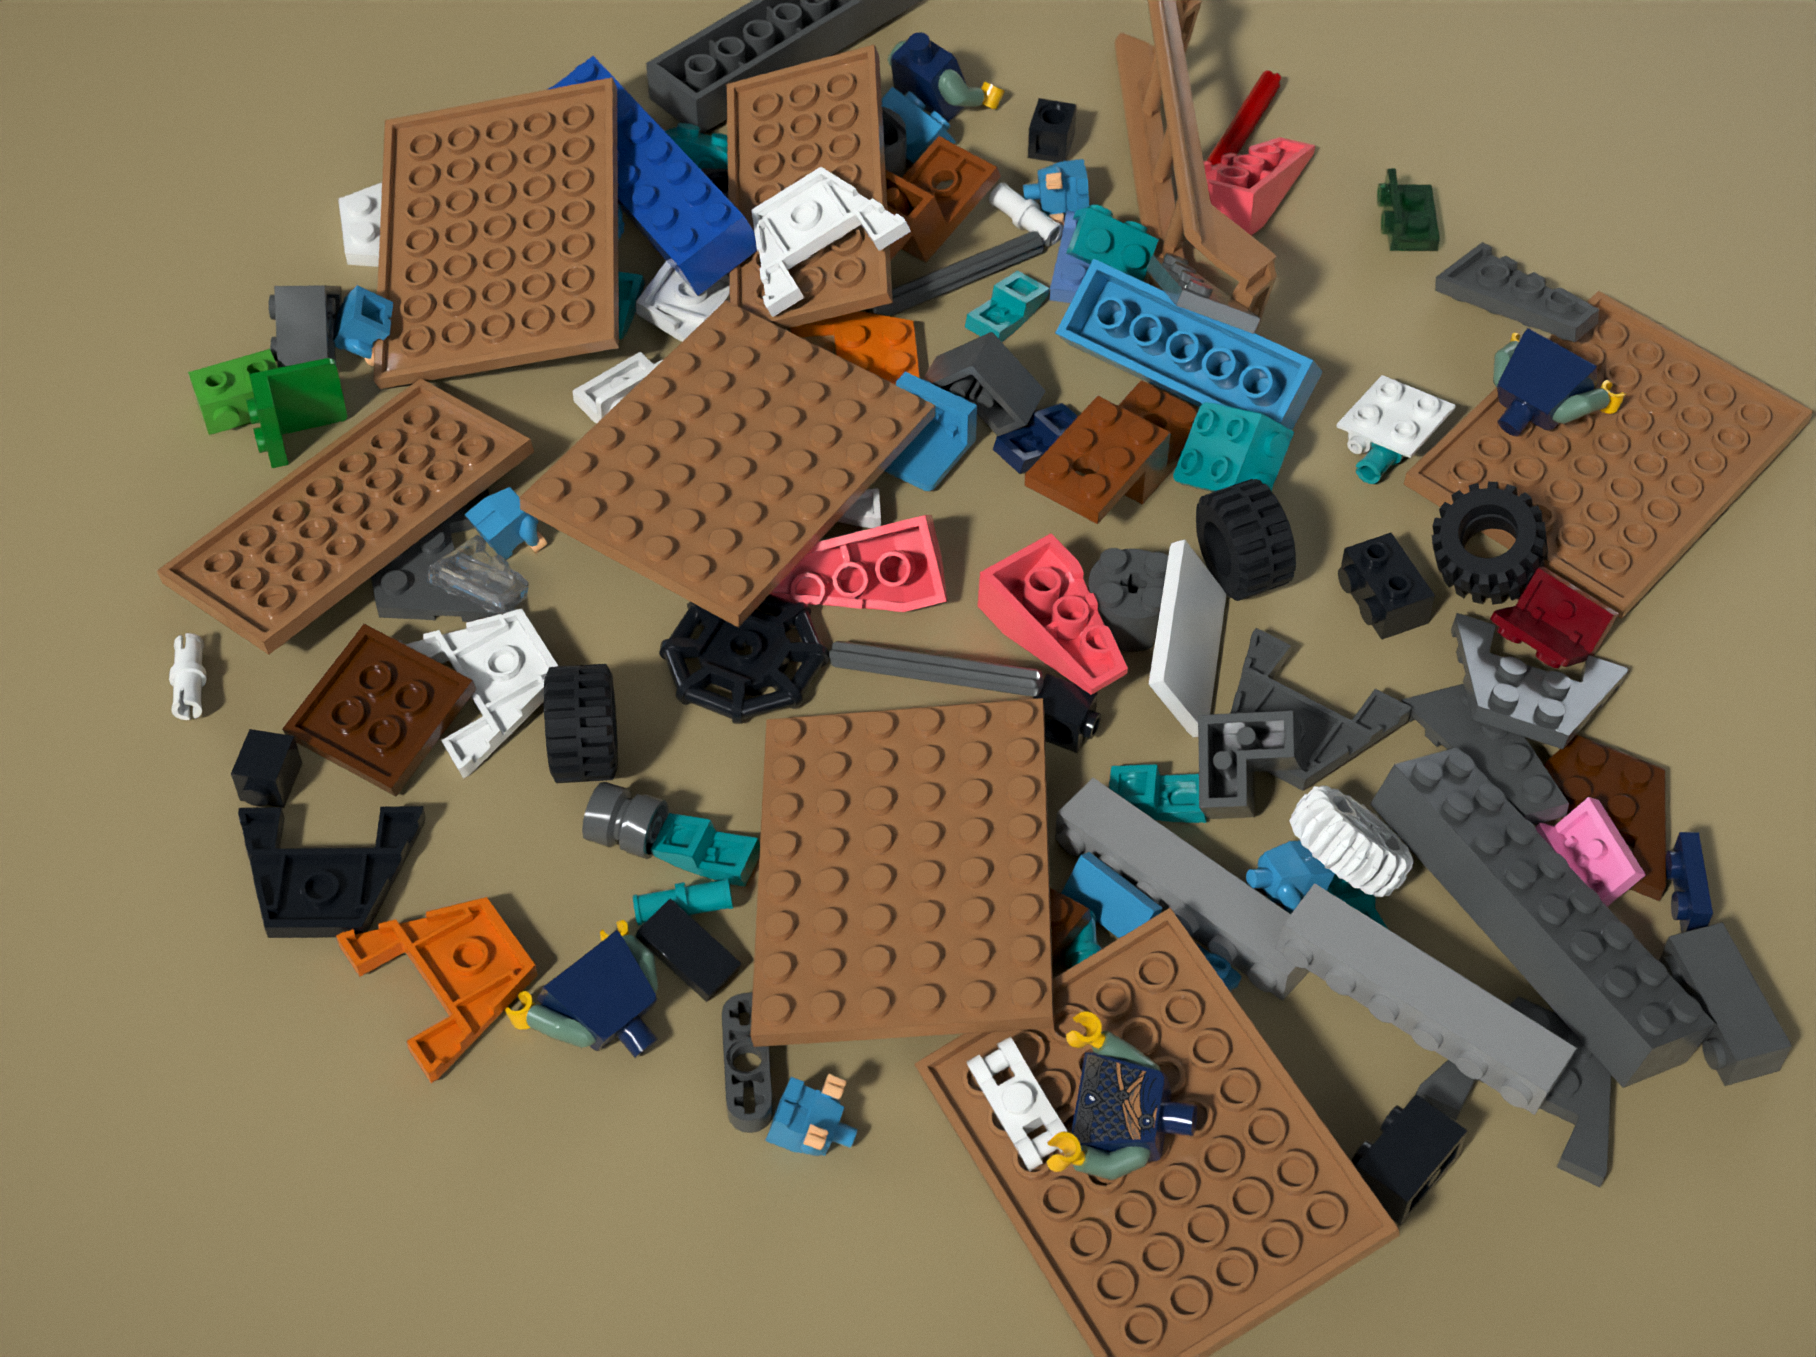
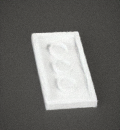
[1149,539,1227,738]

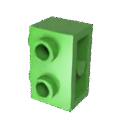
[188,349,277,435]

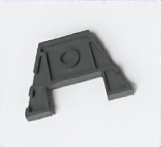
[371,488,515,622]
[1451,613,1628,749]
[1230,628,1412,791]
[1416,997,1611,1187]

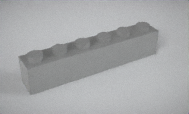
[1055,778,1310,1001]
[1275,883,1577,1115]

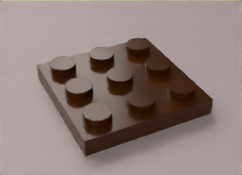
[282,624,477,797]

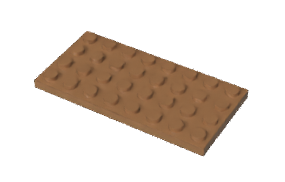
[727,45,893,329]
[157,378,534,655]

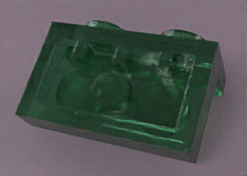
[1377,168,1440,251]

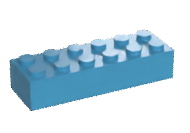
[1055,259,1323,430]

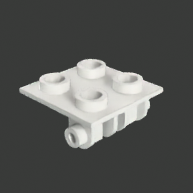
[1337,375,1456,458]

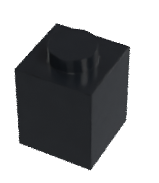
[231,729,302,808]

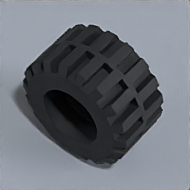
[1196,479,1296,601]
[1431,482,1548,605]
[544,664,618,784]

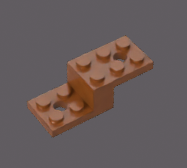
[885,136,1001,263]
[1025,380,1199,524]

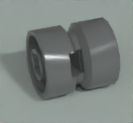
[582,781,669,859]

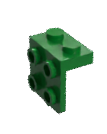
[246,358,347,468]

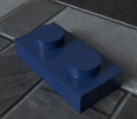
[1665,832,1713,933]

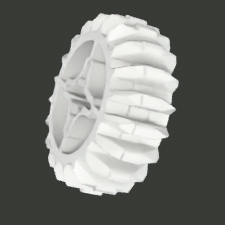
[1289,785,1414,897]

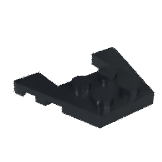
[238,806,426,938]

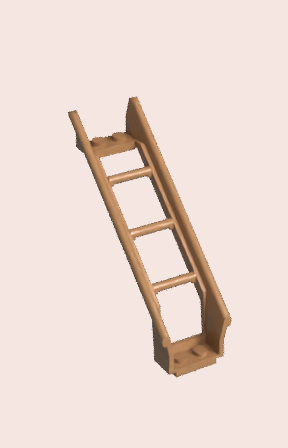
[1115,0,1277,333]

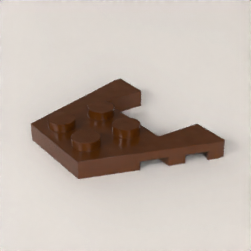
[1543,735,1666,902]

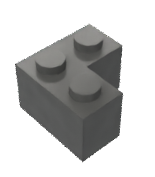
[269,285,342,368]
[923,332,1045,436]
[1198,711,1301,819]

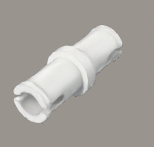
[989,182,1063,247]
[169,633,207,720]

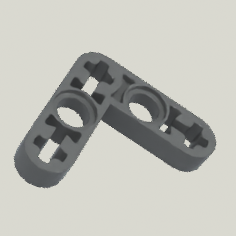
[722,992,773,1133]

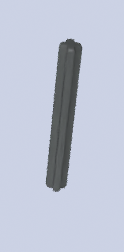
[865,231,1044,316]
[829,641,1044,697]

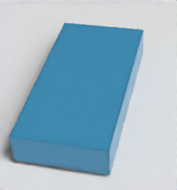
[1061,852,1163,938]

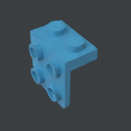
[885,372,977,491]

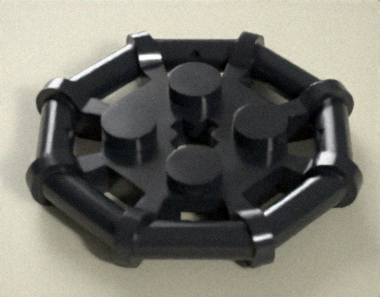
[659,594,829,724]

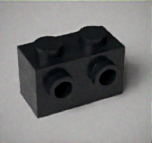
[1338,532,1435,640]
[1351,1094,1468,1226]

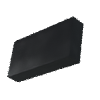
[635,899,742,1002]

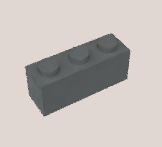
[1659,922,1792,1086]

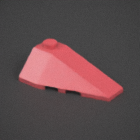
[1203,137,1315,236]
[770,515,947,612]
[978,533,1128,695]

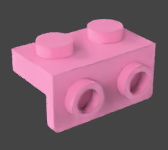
[1535,797,1646,907]

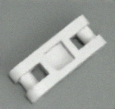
[966,1037,1068,1171]

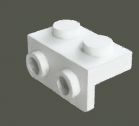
[573,352,663,424]

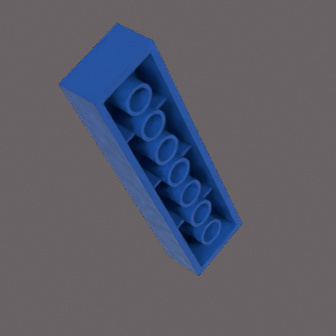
[547,56,757,296]

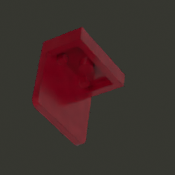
[1490,566,1619,669]

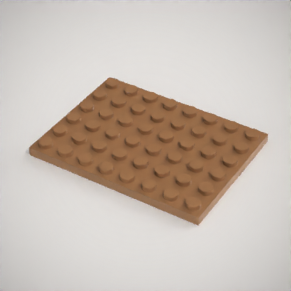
[373,78,619,389]
[1403,291,1813,619]
[519,300,936,628]
[750,698,1055,1047]
[914,908,1400,1357]

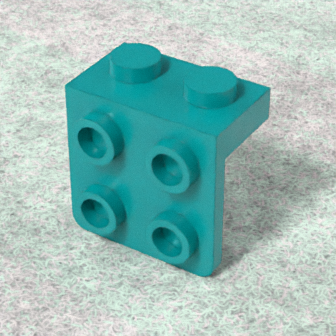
[1173,402,1294,492]

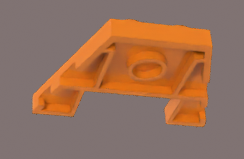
[791,311,920,385]
[336,897,538,1083]

